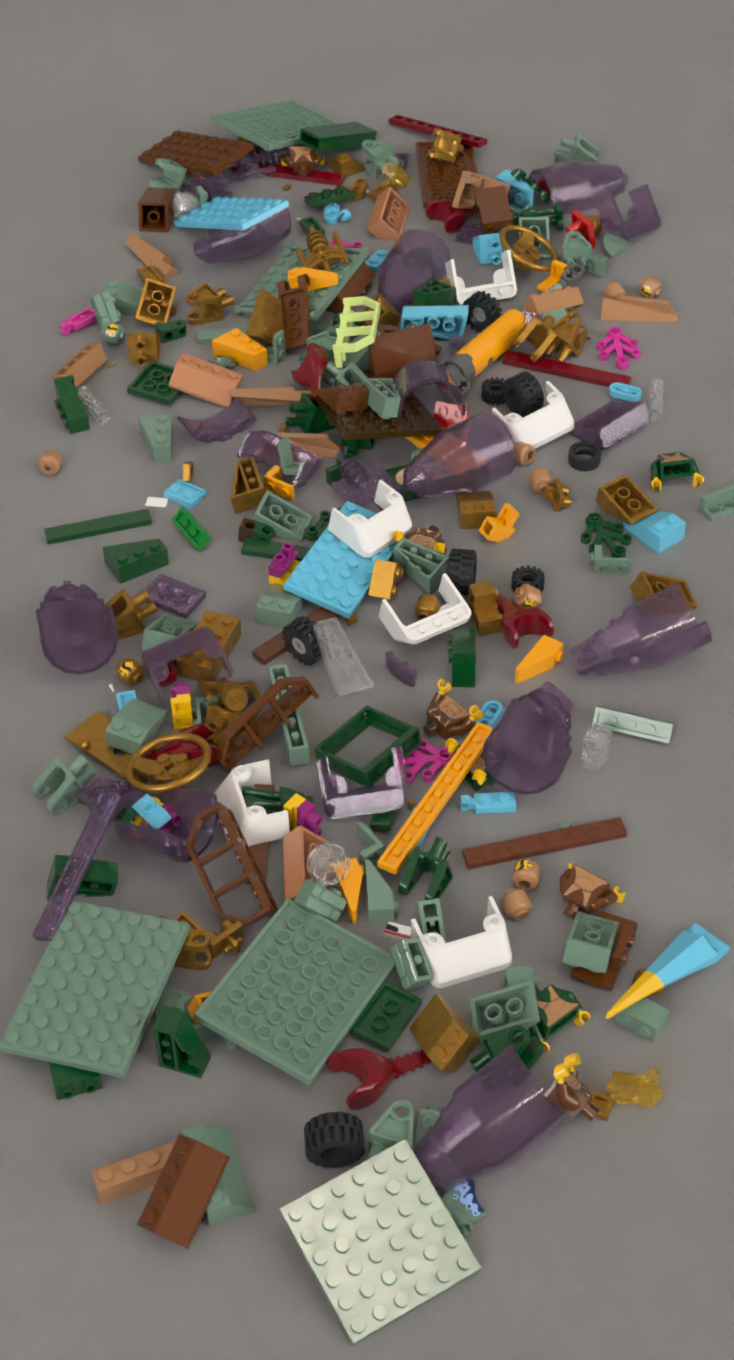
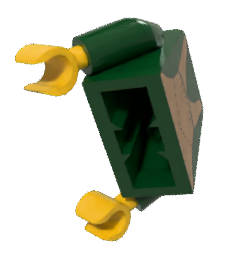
[650,452,704,492]
[445,738,505,791]
[529,985,590,1052]

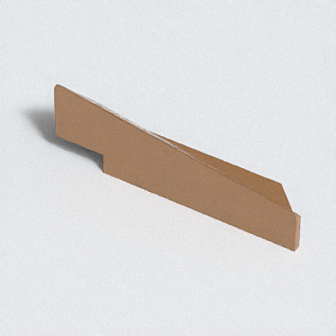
[125,233,181,281]
[600,295,679,322]
[231,387,311,406]
[259,433,343,462]

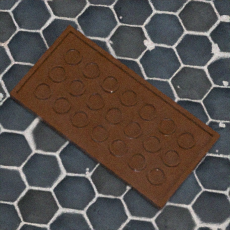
[138,130,254,176]
[416,141,477,208]

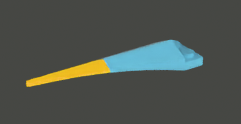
[606,923,730,1019]

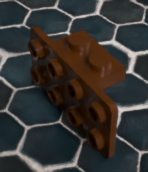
[571,911,638,990]

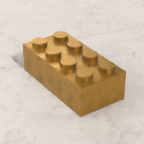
[176,610,242,682]

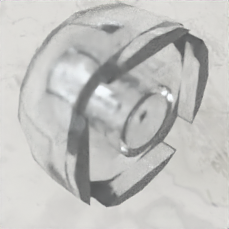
[170,191,200,219]
[306,843,349,885]

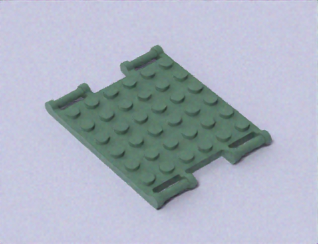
[235,242,369,321]

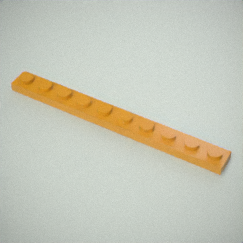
[377,722,495,875]

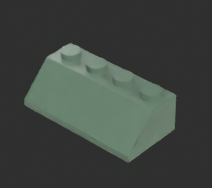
[182,1124,256,1226]

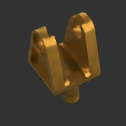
[426,129,463,162]
[186,282,235,325]
[544,311,588,362]
[512,315,557,362]
[127,333,161,366]
[98,588,158,641]
[206,700,256,746]
[160,911,212,970]

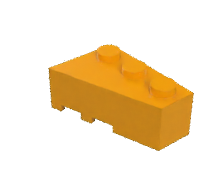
[212,328,268,371]

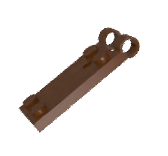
[277,274,311,352]

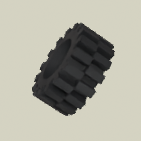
[481,377,505,406]
[511,565,545,593]

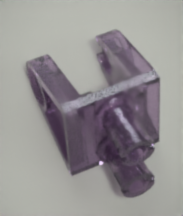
[185,171,232,202]

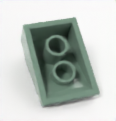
[518,217,550,259]
[105,281,143,315]
[251,490,313,542]
[255,584,306,628]
[141,614,198,660]
[105,698,168,757]
[562,911,619,973]
[470,980,540,1050]

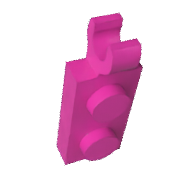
[59,307,97,336]

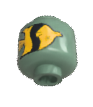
[101,322,126,345]

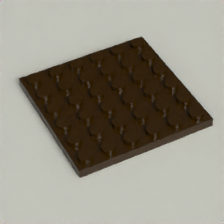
[315,386,443,440]

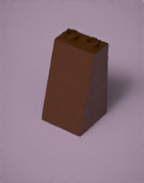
[475,185,513,235]
[138,187,177,232]

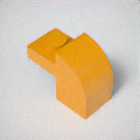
[478,503,520,542]

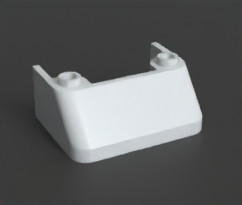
[445,250,517,305]
[492,381,574,449]
[328,480,412,558]
[379,573,471,644]
[213,760,290,846]
[411,896,512,988]

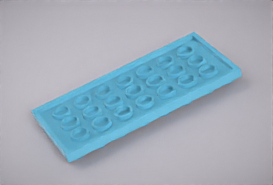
[174,196,289,231]
[283,501,399,619]

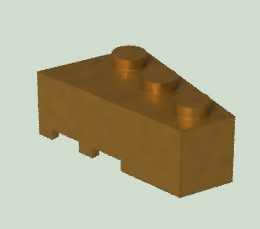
[230,456,265,514]

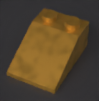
[135,278,176,326]
[246,289,284,347]
[595,474,659,525]
[455,491,497,529]
[630,571,697,615]
[410,993,481,1073]

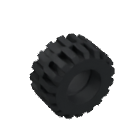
[502,371,544,417]
[447,548,477,596]
[304,1112,365,1168]

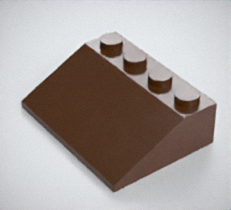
[368,324,436,384]

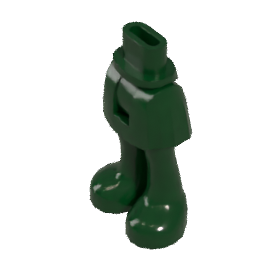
[512,202,564,230]
[242,786,313,812]

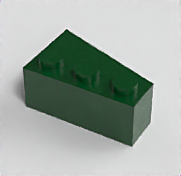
[412,279,456,306]
[54,375,90,434]
[103,538,169,584]
[448,628,476,688]
[46,854,118,900]
[153,1006,211,1078]

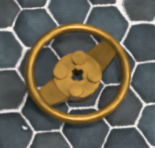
[499,225,559,272]
[125,733,211,793]

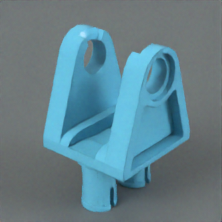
[473,233,506,265]

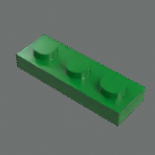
[172,506,212,551]

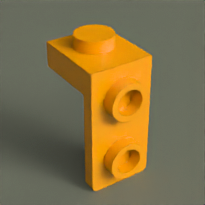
[537,260,568,292]
[264,465,295,501]

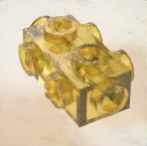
[381,162,410,188]
[606,1067,663,1108]

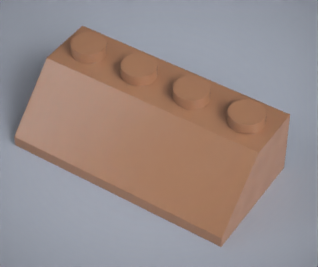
[367,187,410,240]
[168,353,243,409]
[283,825,332,903]

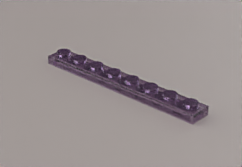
[32,792,122,942]

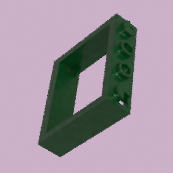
[314,705,422,789]

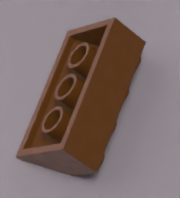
[325,262,376,314]
[137,1133,230,1249]

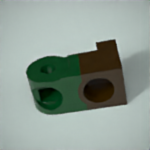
[238,518,274,542]

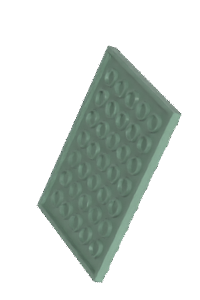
[210,99,339,151]
[193,898,396,1086]
[0,900,191,1078]

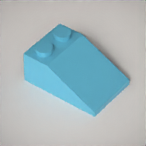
[496,169,533,211]
[621,511,686,554]

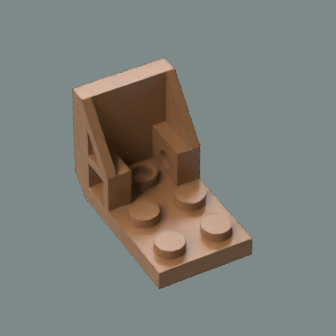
[452,171,511,209]

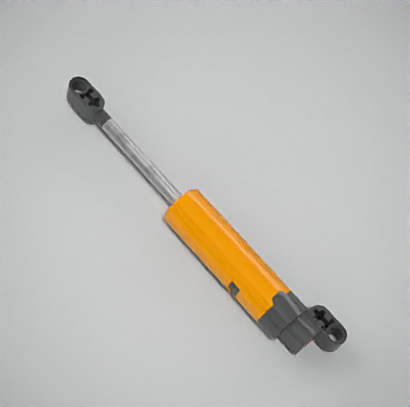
[435,263,584,405]

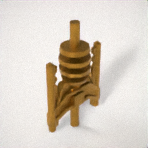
[295,226,350,272]
[198,677,262,711]

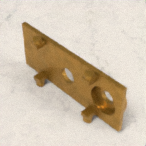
[65,711,162,793]

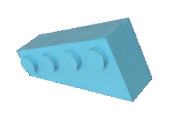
[399,305,469,342]

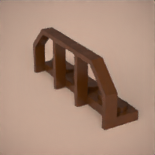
[215,676,319,774]
[186,802,278,927]

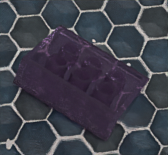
[568,401,651,450]

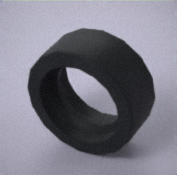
[568,441,601,472]

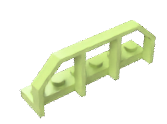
[332,296,381,368]

